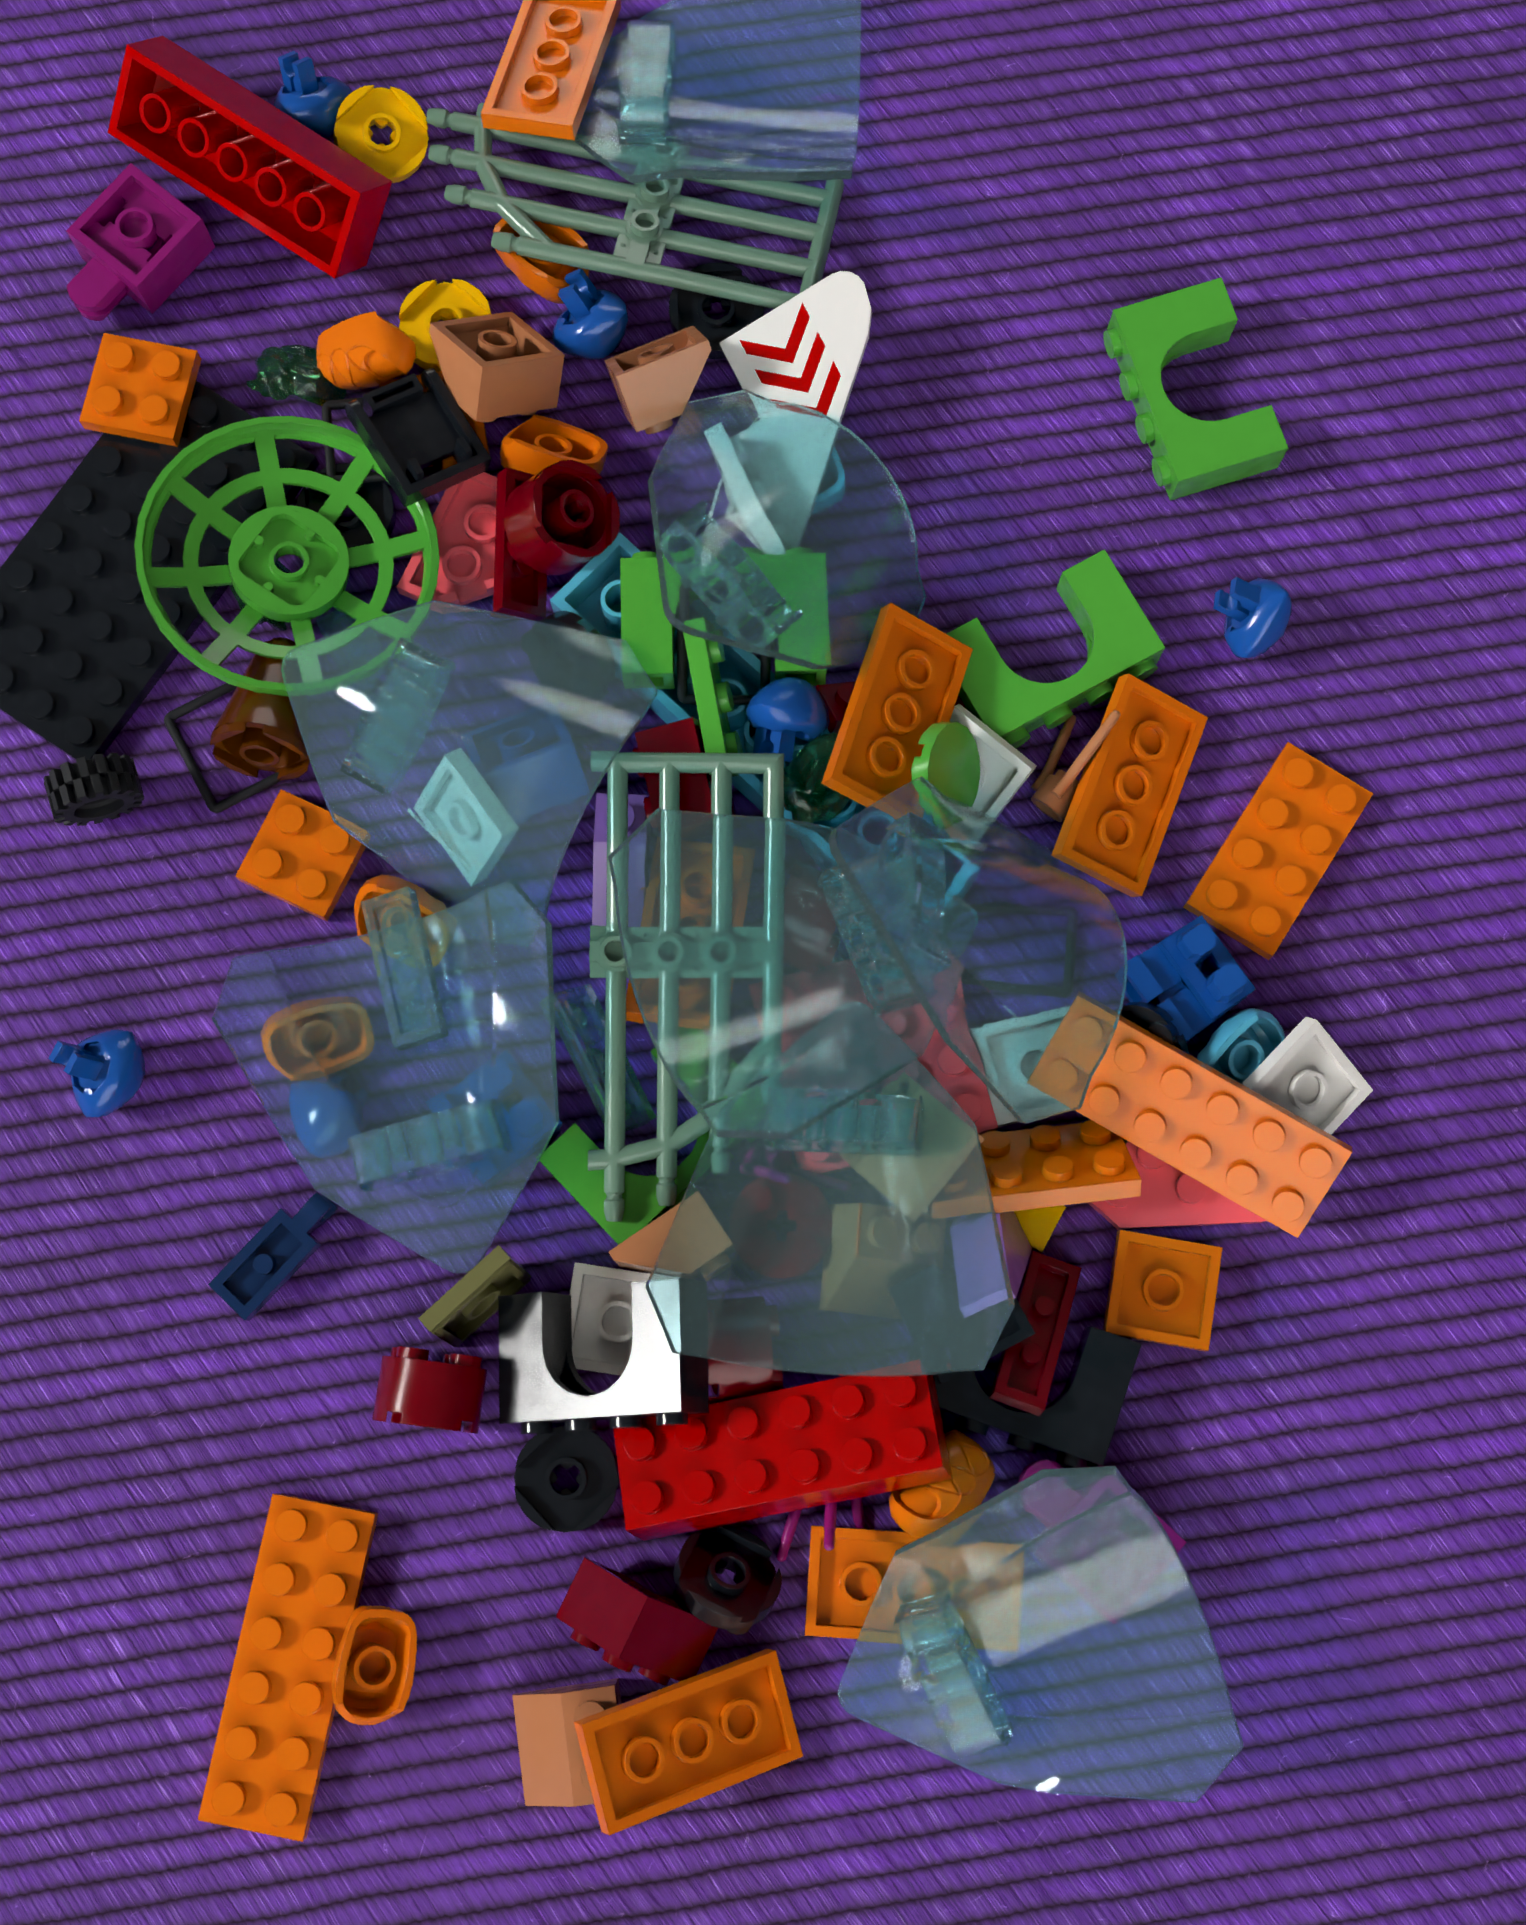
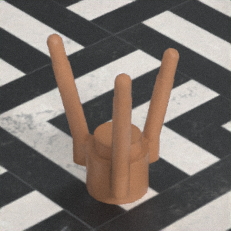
[1031,710,1121,822]

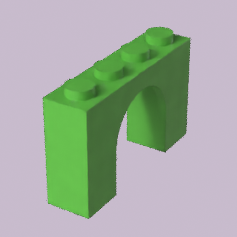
[1103,277,1288,501]
[620,548,827,690]
[947,549,1165,749]
[537,1028,772,1245]

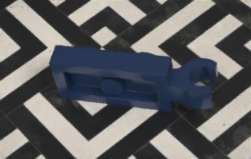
[208,1192,338,1321]

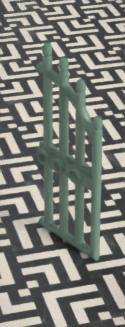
[426,103,844,309]
[588,752,784,1222]

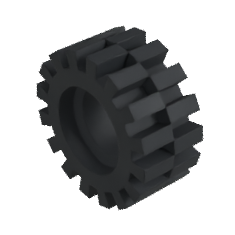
[44,753,144,826]

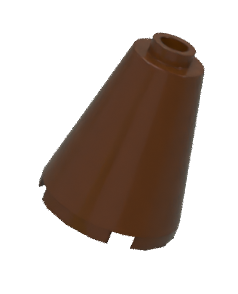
[210,637,311,780]

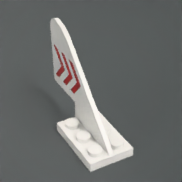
[702,271,872,555]

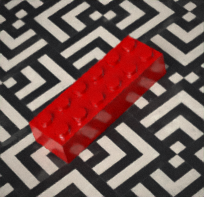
[107,36,392,279]
[613,1360,953,1541]

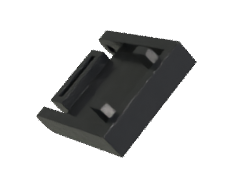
[345,367,492,507]

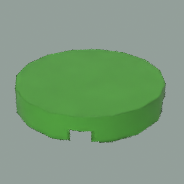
[911,722,980,824]

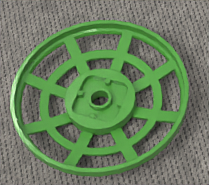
[134,416,440,696]

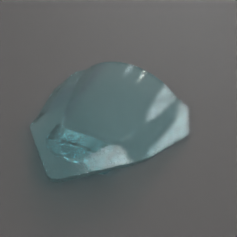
[574,0,861,183]
[648,389,927,670]
[281,600,658,946]
[828,776,1128,1124]
[608,808,979,1140]
[212,880,559,1273]
[645,1004,1015,1377]
[837,1466,1244,1803]

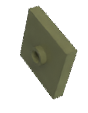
[418,1245,532,1347]

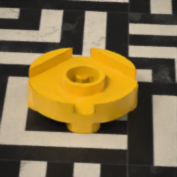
[333,85,429,183]
[399,279,491,372]

